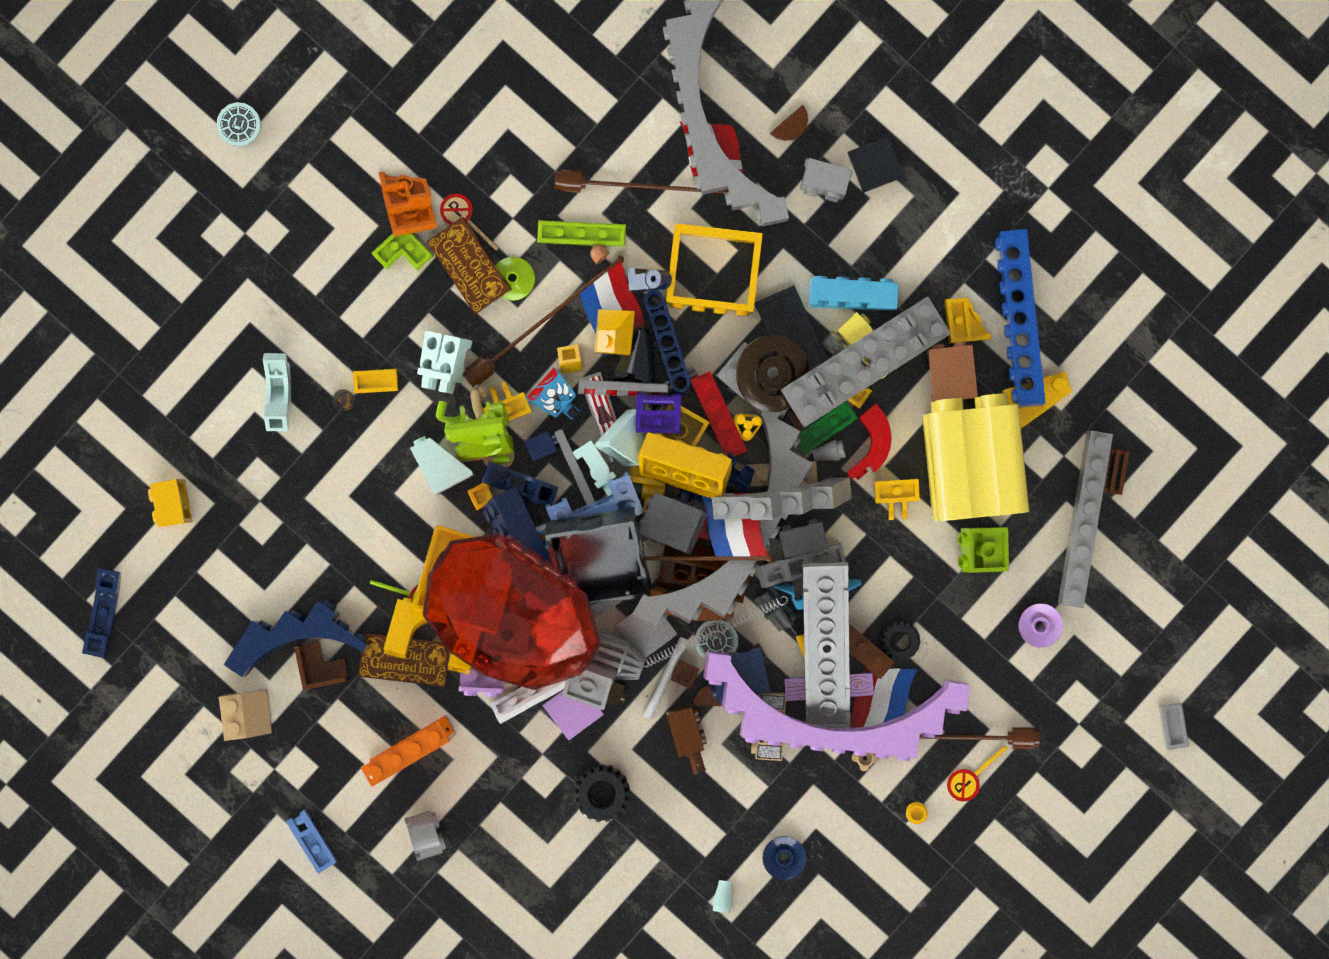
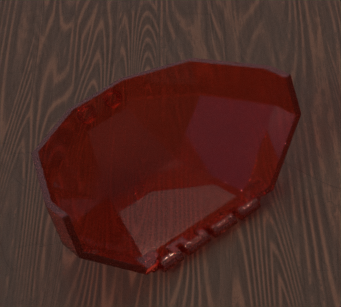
[423,534,601,690]

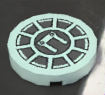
[217,102,261,147]
[695,620,738,660]

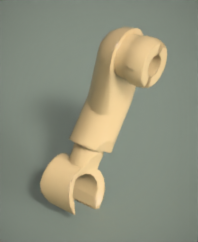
[470,385,486,419]

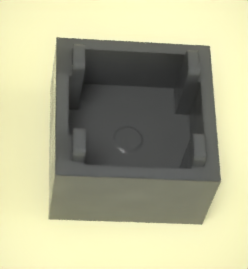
[778,519,828,558]

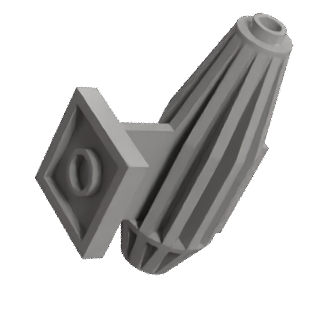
[532,623,646,710]

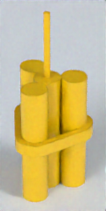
[734,414,762,441]

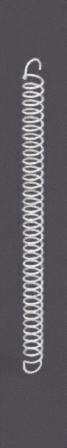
[644,596,788,668]

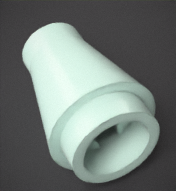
[711,880,733,913]

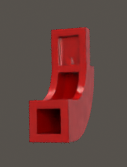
[846,404,892,480]

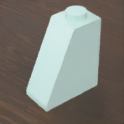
[595,408,647,467]
[410,436,475,495]

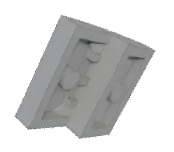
[614,613,677,658]

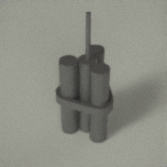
[753,586,798,636]

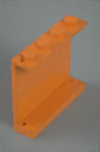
[361,715,456,787]

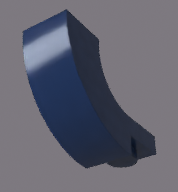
[482,462,559,506]

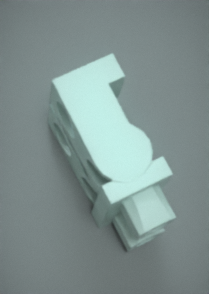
[417,331,472,394]
[572,440,616,496]

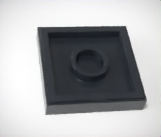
[847,136,904,193]

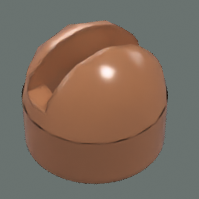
[590,245,610,264]

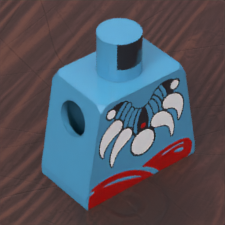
[526,368,580,420]

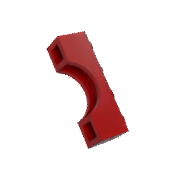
[690,371,747,457]

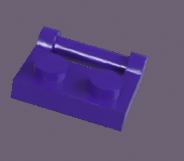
[636,393,681,434]

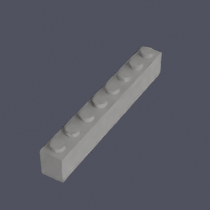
[1058,431,1113,608]

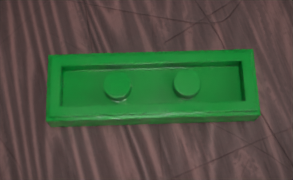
[797,401,858,455]

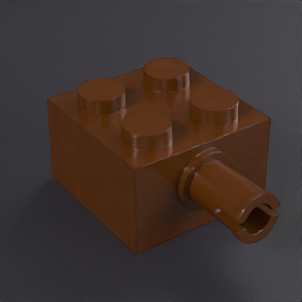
[666,704,707,775]

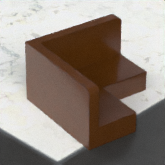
[294,641,349,690]

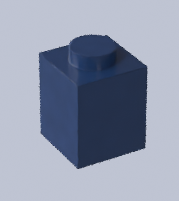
[524,431,559,462]

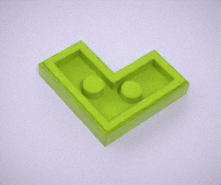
[372,233,434,271]

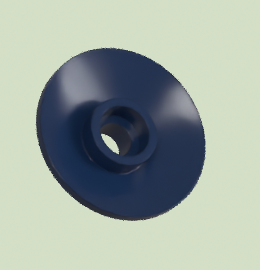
[762,836,806,880]

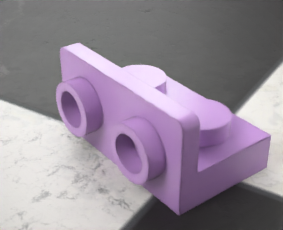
[459,664,505,697]

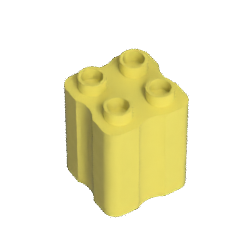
[922,393,1029,521]

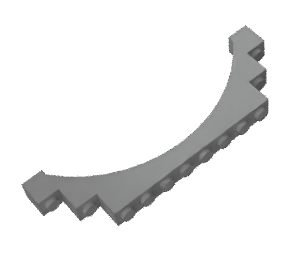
[663,0,789,227]
[632,407,813,629]

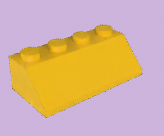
[638,432,732,499]

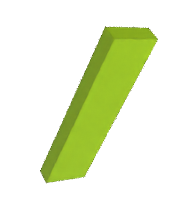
[537,220,626,247]

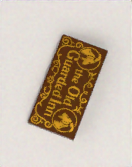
[427,217,512,314]
[358,633,451,687]

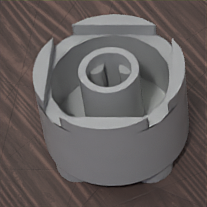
[405,811,446,861]

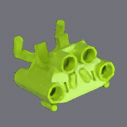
[436,401,514,464]

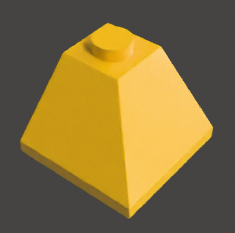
[594,309,635,355]

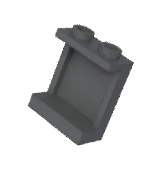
[638,492,707,555]

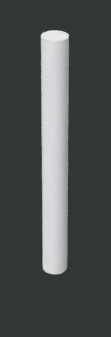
[643,637,687,719]

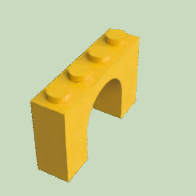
[384,598,481,675]

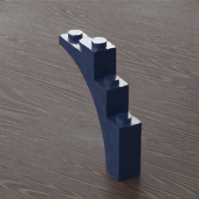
[223,600,371,677]

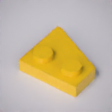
[944,297,992,344]

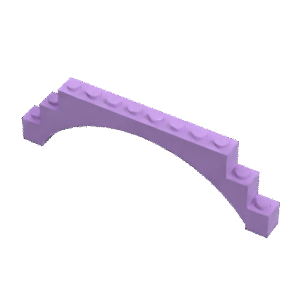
[703,651,970,761]

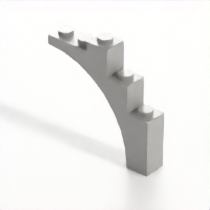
[712,477,852,520]

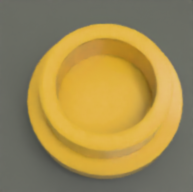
[906,802,928,824]

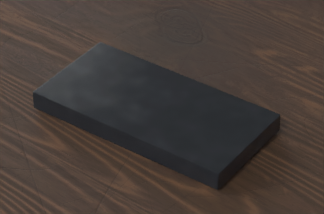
[754,285,828,375]

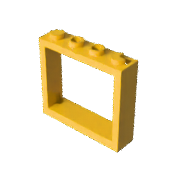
[666,223,763,317]

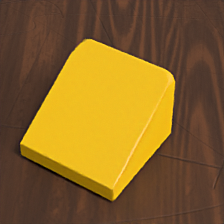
[557,344,583,374]

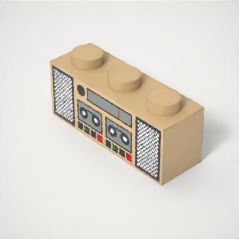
[751,692,786,761]

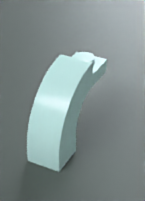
[263,353,291,431]

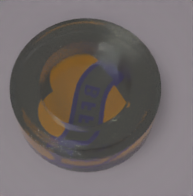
[333,389,355,411]

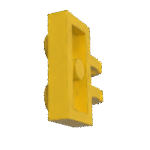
[483,381,532,422]
[874,479,920,520]

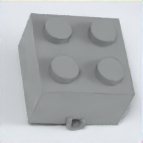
[800,158,853,202]
[715,342,779,405]

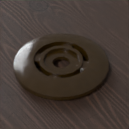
[736,335,810,412]

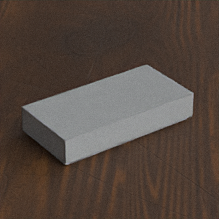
[1159,703,1189,750]

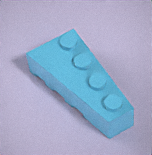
[808,276,898,311]

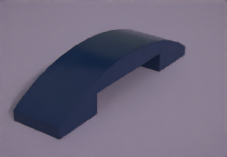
[82,568,121,658]

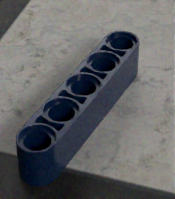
[644,290,691,396]

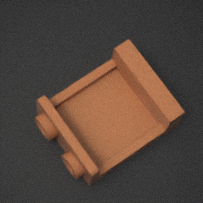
[926,342,978,402]

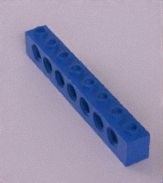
[995,229,1046,408]

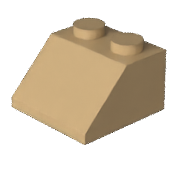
[219,690,272,741]

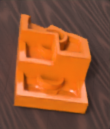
[379,172,437,237]

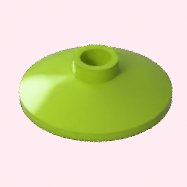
[496,257,535,301]

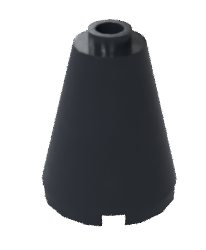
[612,327,655,384]

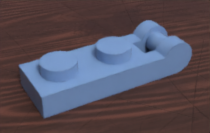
[286,809,338,874]

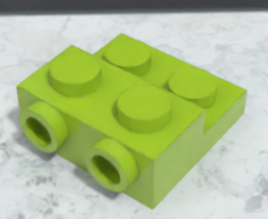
[957,527,1009,573]

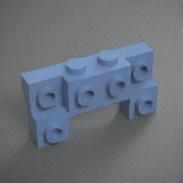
[546,472,644,520]

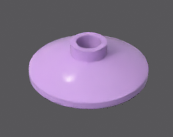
[1019,604,1063,648]

